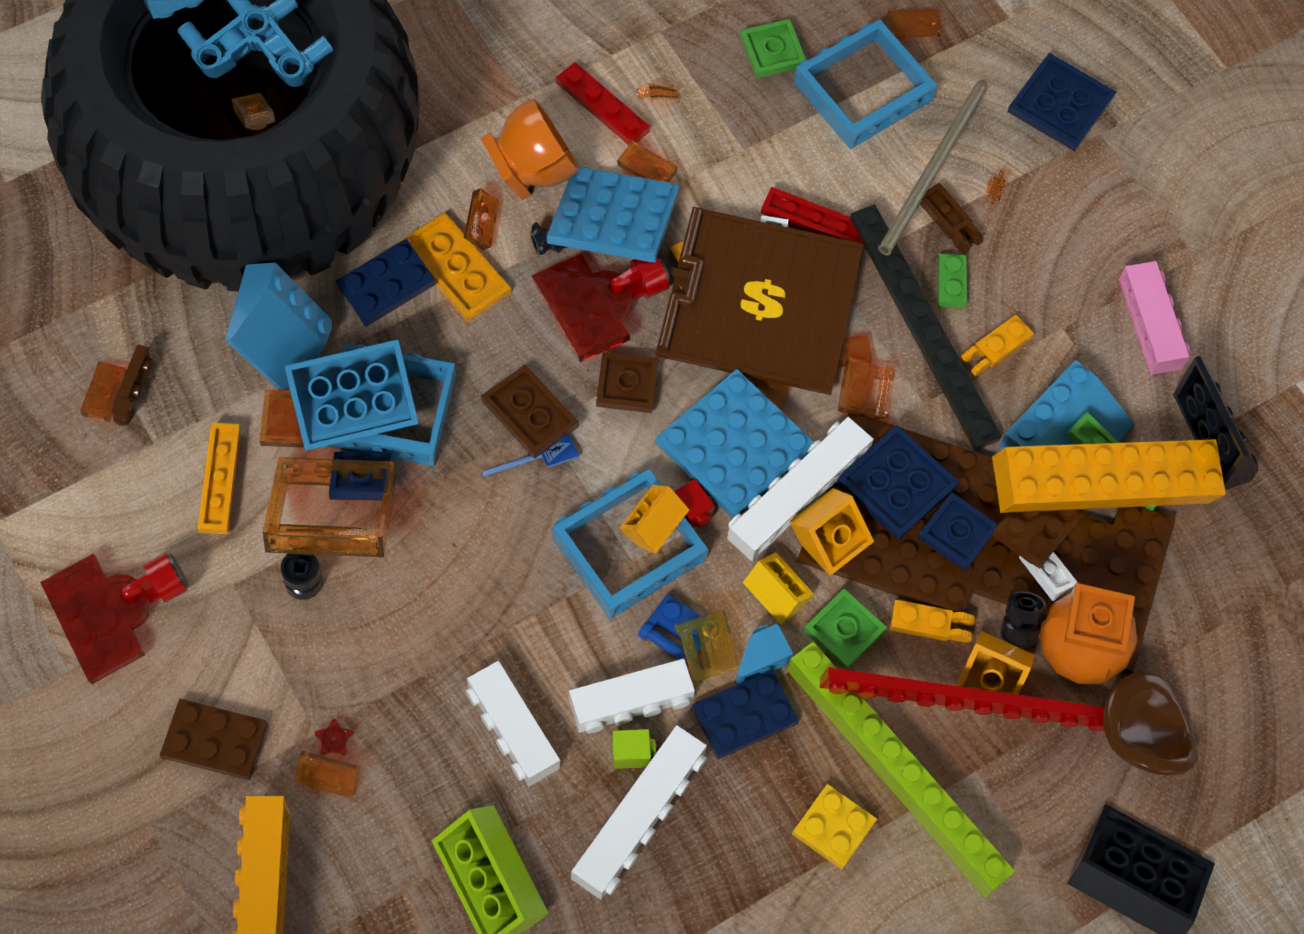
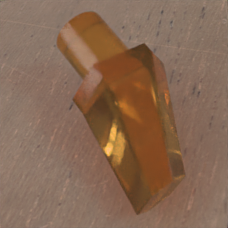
[637,83,679,100]

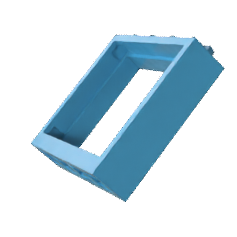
[793,19,938,150]
[325,343,456,466]
[552,469,708,620]

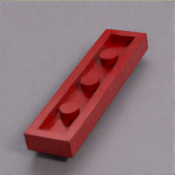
[556,62,650,148]
[761,187,864,247]

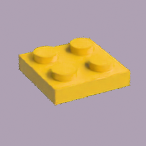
[792,784,877,870]

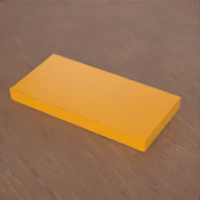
[401,212,512,322]

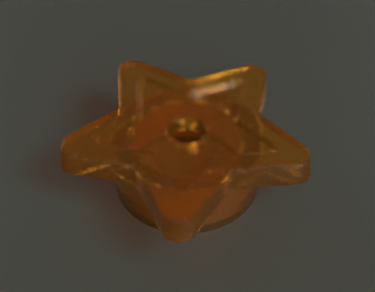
[986,170,1006,204]

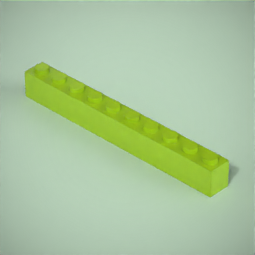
[787,642,1015,899]

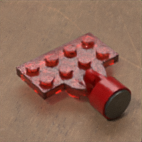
[532,254,671,362]
[40,552,189,684]

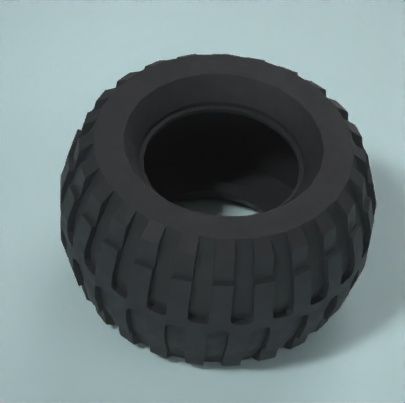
[41,0,420,291]

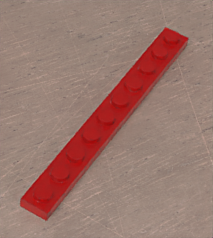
[820,667,1104,731]

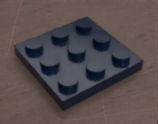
[1007,53,1116,152]
[836,425,959,541]

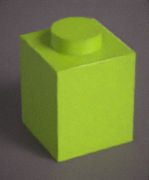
[612,729,656,769]

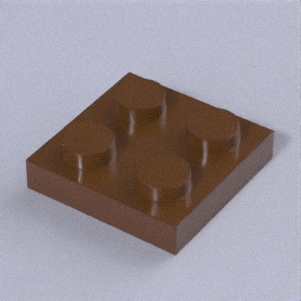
[596,352,658,413]

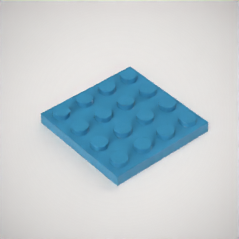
[547,167,680,263]
[655,369,814,519]

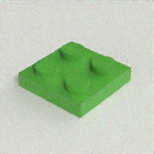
[739,19,806,79]
[803,589,887,670]

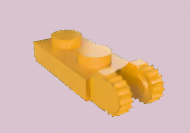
[960,315,1034,376]
[890,600,975,643]

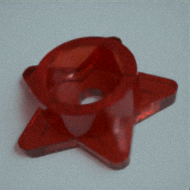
[314,719,354,756]

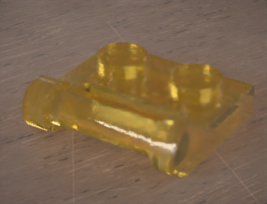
[675,610,739,682]

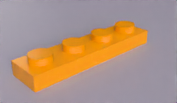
[197,423,241,534]

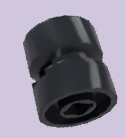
[281,549,323,600]
[1000,591,1046,647]

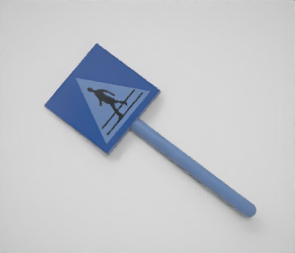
[482,434,579,477]

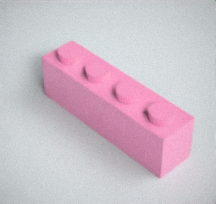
[1119,261,1190,375]

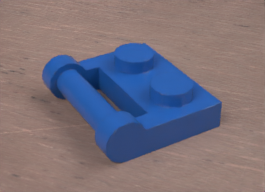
[637,594,716,668]

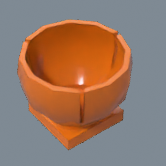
[481,98,579,200]
[1040,583,1137,684]

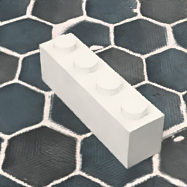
[569,659,695,734]
[465,661,560,787]

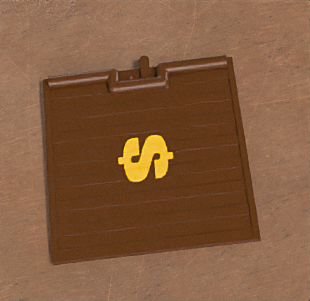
[655,207,864,395]

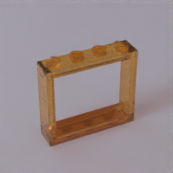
[263,457,396,557]

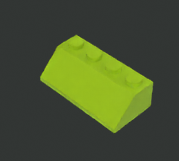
[431,805,549,934]

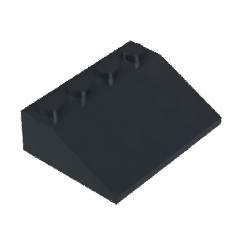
[1173,356,1259,490]
[1067,804,1215,934]

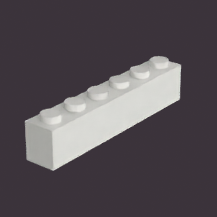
[727,417,873,562]
[571,725,707,900]

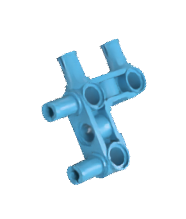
[178,0,334,87]

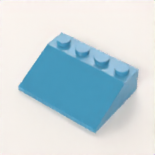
[225,263,333,396]
[284,339,419,451]
[999,360,1135,450]

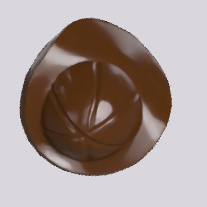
[1103,671,1198,776]

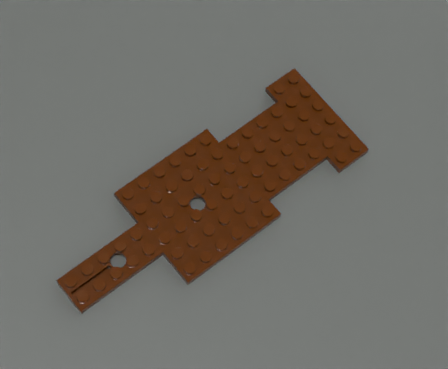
[764,411,1176,675]

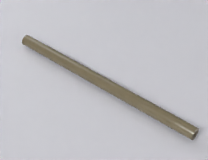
[878,83,986,255]

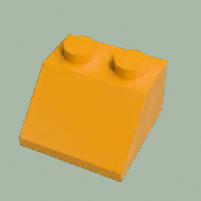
[789,488,874,575]
[956,631,1035,715]

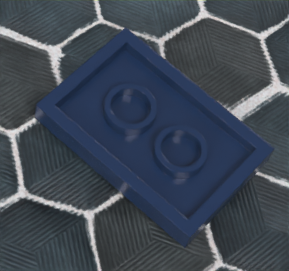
[336,238,436,327]
[692,669,799,760]

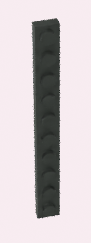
[849,204,1002,451]

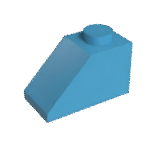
[735,623,793,685]

